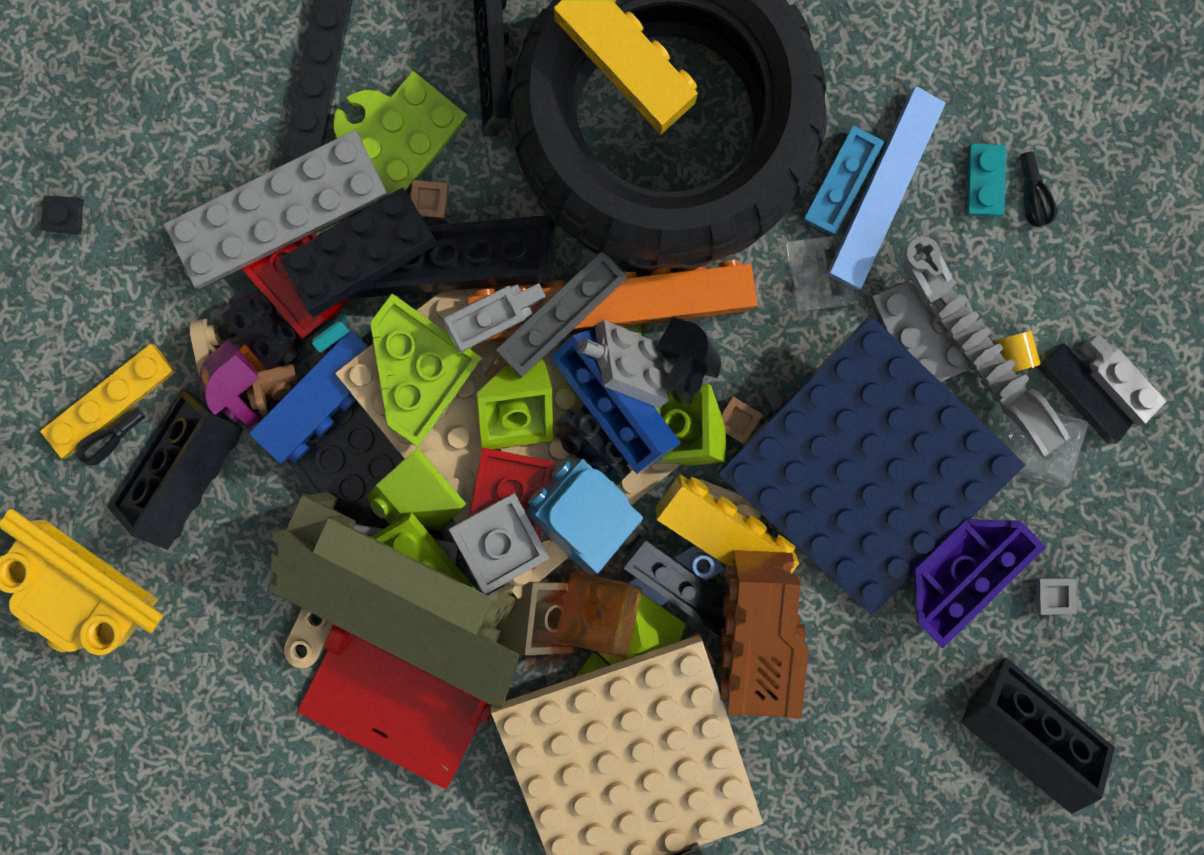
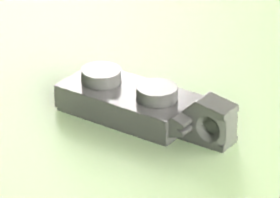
[442,283,546,354]
[1079,334,1167,426]

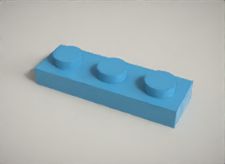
[802,125,885,237]

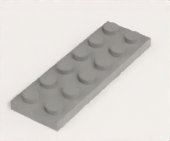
[164,129,388,289]

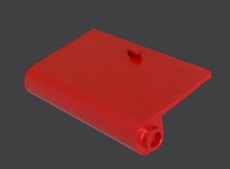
[297,625,492,790]

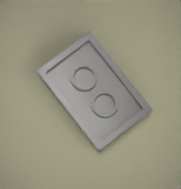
[870,280,970,382]

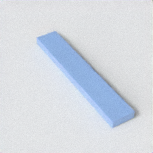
[826,86,946,291]

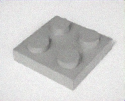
[448,493,549,595]

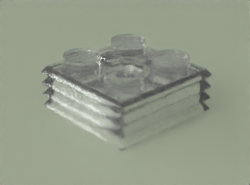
[1003,412,1089,489]

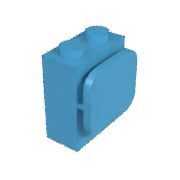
[525,459,643,574]

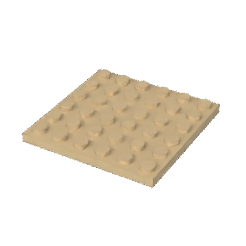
[491,635,763,855]

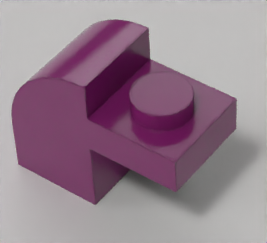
[199,340,260,428]

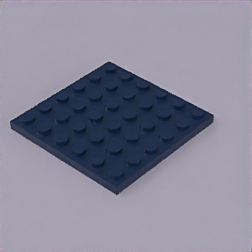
[718,315,1026,615]

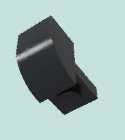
[656,317,721,406]

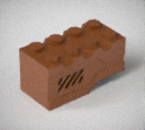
[717,550,809,719]

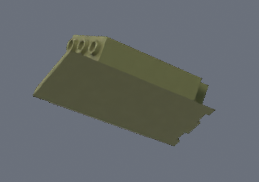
[270,492,520,708]

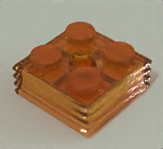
[555,571,642,658]

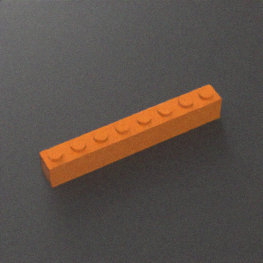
[466,260,758,345]

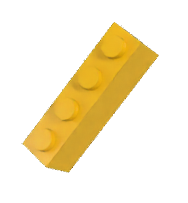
[554,0,698,135]
[655,474,799,574]

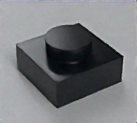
[41,195,84,235]

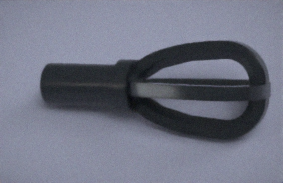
[1020,151,1057,227]
[75,407,146,465]

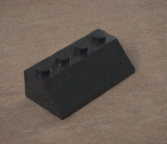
[108,388,244,550]
[961,657,1115,814]

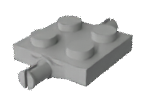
[577,320,670,408]

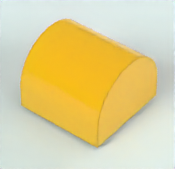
[994,331,1041,372]

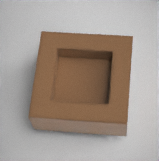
[411,180,449,220]
[721,396,763,445]

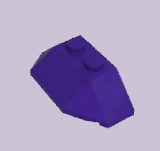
[913,519,1046,648]

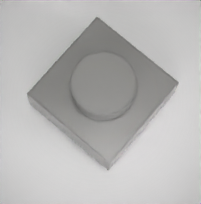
[1036,577,1076,615]

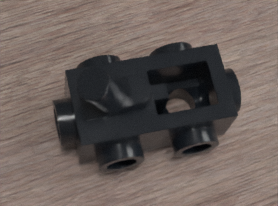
[218,289,303,370]
[555,404,632,486]

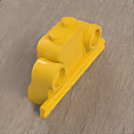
[0,509,164,655]

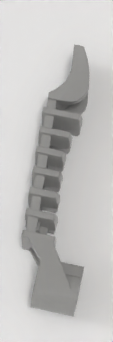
[900,237,1070,457]

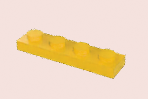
[40,344,176,459]

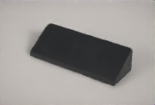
[1037,343,1134,444]

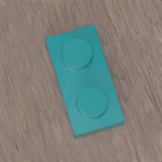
[966,144,1006,217]

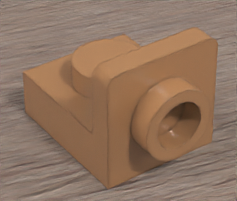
[247,364,300,419]

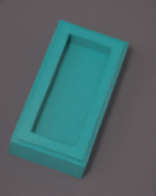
[312,313,351,353]

